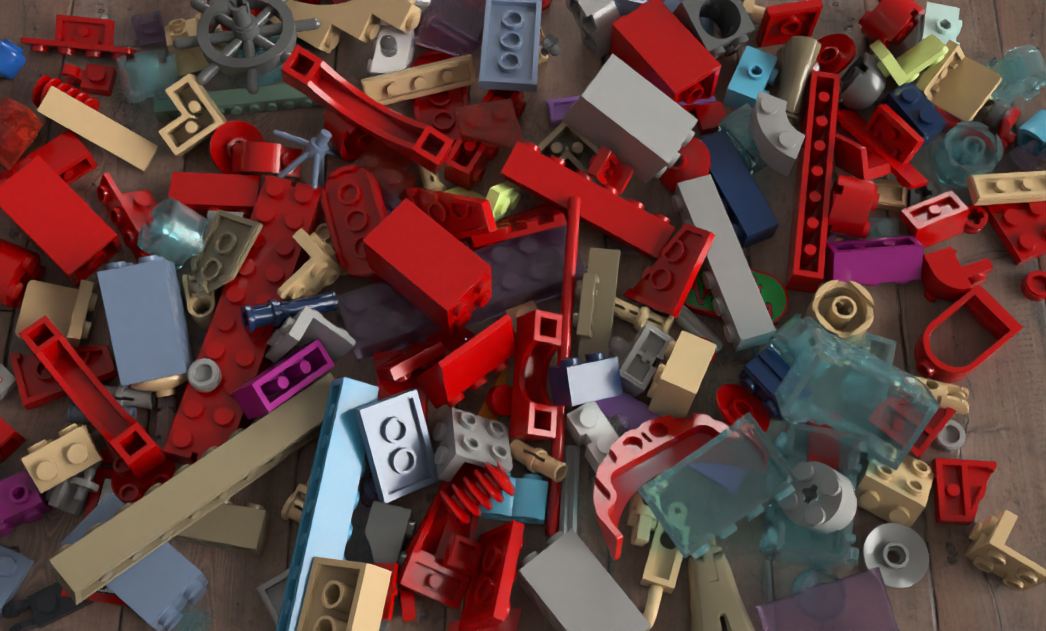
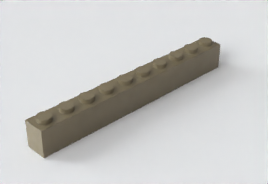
[49,373,336,605]

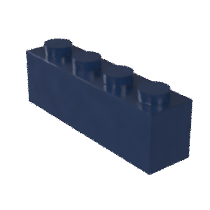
[699,129,779,249]

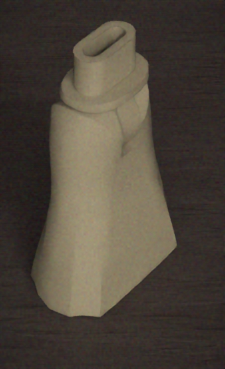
[776,36,821,127]
[688,534,756,631]

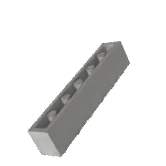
[672,174,776,352]

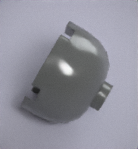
[838,52,887,111]

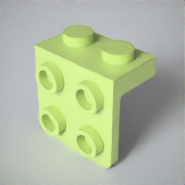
[869,34,948,86]
[444,181,521,222]

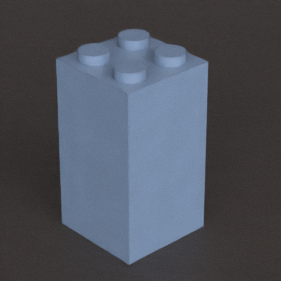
[97,255,195,386]
[60,492,209,631]

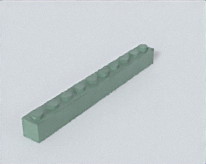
[154,84,322,122]

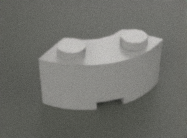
[566,0,620,59]
[749,91,805,177]

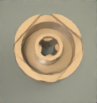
[804,280,874,351]

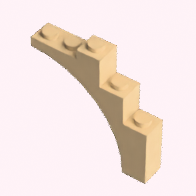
[269,0,422,54]

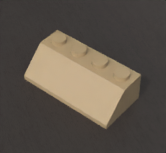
[296,557,392,631]

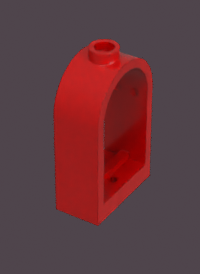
[914,284,1023,383]

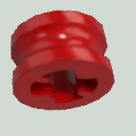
[963,205,988,234]

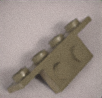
[572,247,621,361]

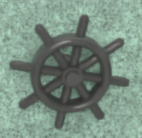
[173,0,321,94]

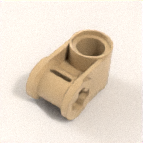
[182,274,219,330]

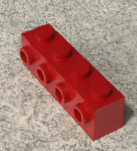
[443,89,526,191]

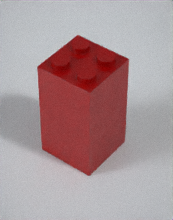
[609,0,721,113]
[0,155,122,288]
[362,198,492,335]

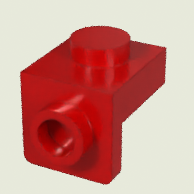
[587,146,634,195]

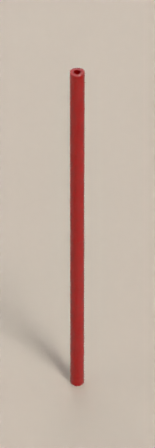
[545,196,581,536]

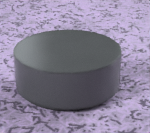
[983,98,1008,127]

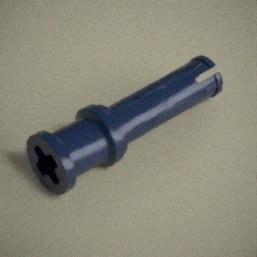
[240,291,338,333]

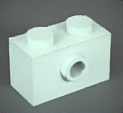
[915,2,962,46]

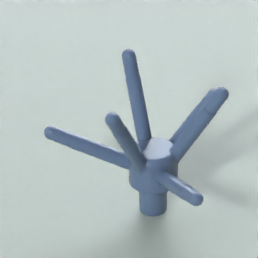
[273,129,343,189]

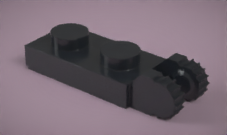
[3,582,94,631]

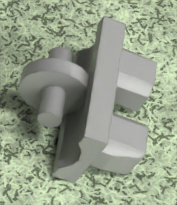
[45,461,102,516]

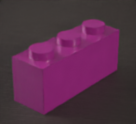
[824,236,924,286]
[232,339,335,420]

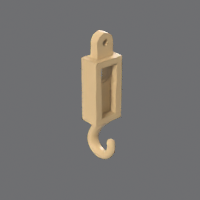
[640,502,690,630]

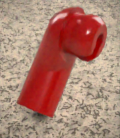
[996,107,1021,147]

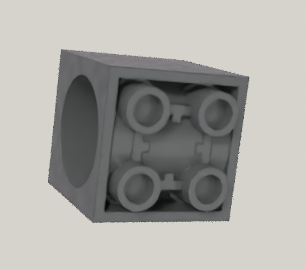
[673,0,756,59]

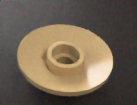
[130,373,188,398]

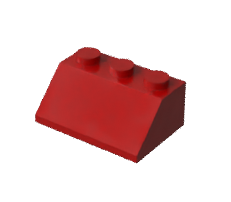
[415,313,516,409]

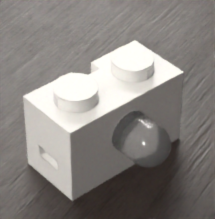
[367,25,416,77]
[565,401,629,473]

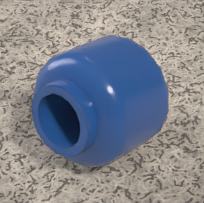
[0,38,26,80]

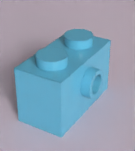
[723,46,779,114]

